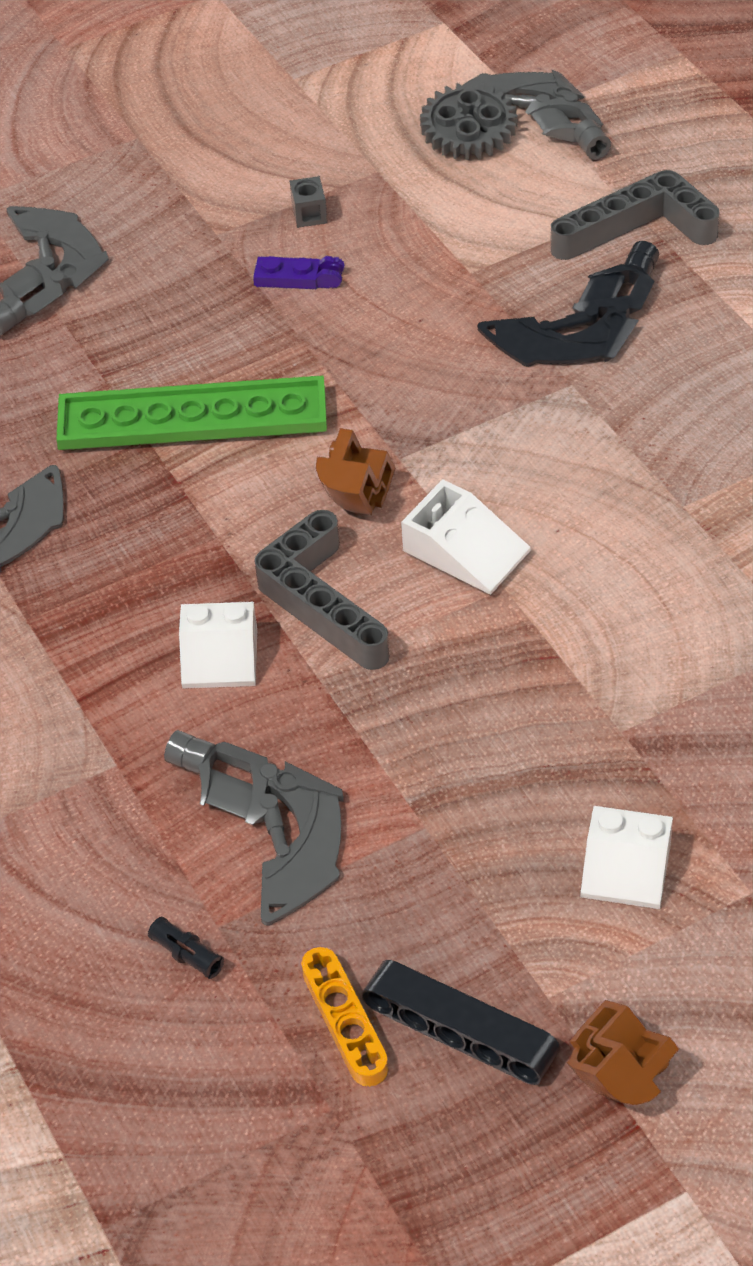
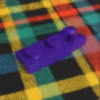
[253,256,345,289]

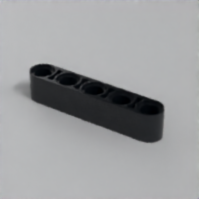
[361,960,560,1085]

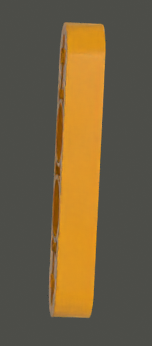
[301,947,388,1087]

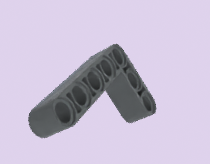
[551,170,720,260]
[254,510,390,670]

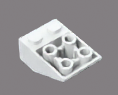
[401,479,531,595]

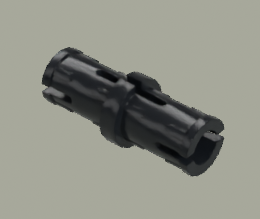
[148,916,224,979]

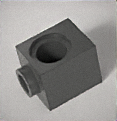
[289,176,327,228]

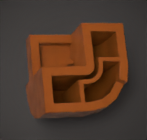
[316,428,396,515]
[566,1000,679,1105]

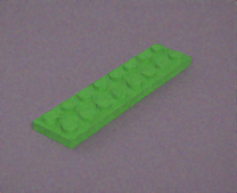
[56,375,327,450]

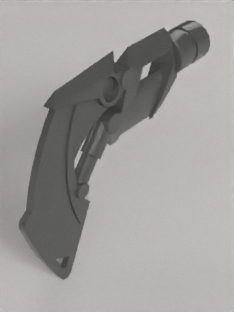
[461,70,611,160]
[0,206,109,336]
[0,465,64,572]
[164,730,344,926]

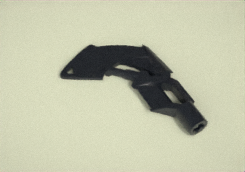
[477,241,660,367]

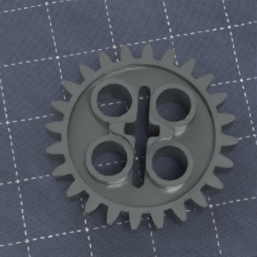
[420,82,517,160]

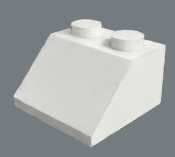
[179,602,257,689]
[581,806,673,909]

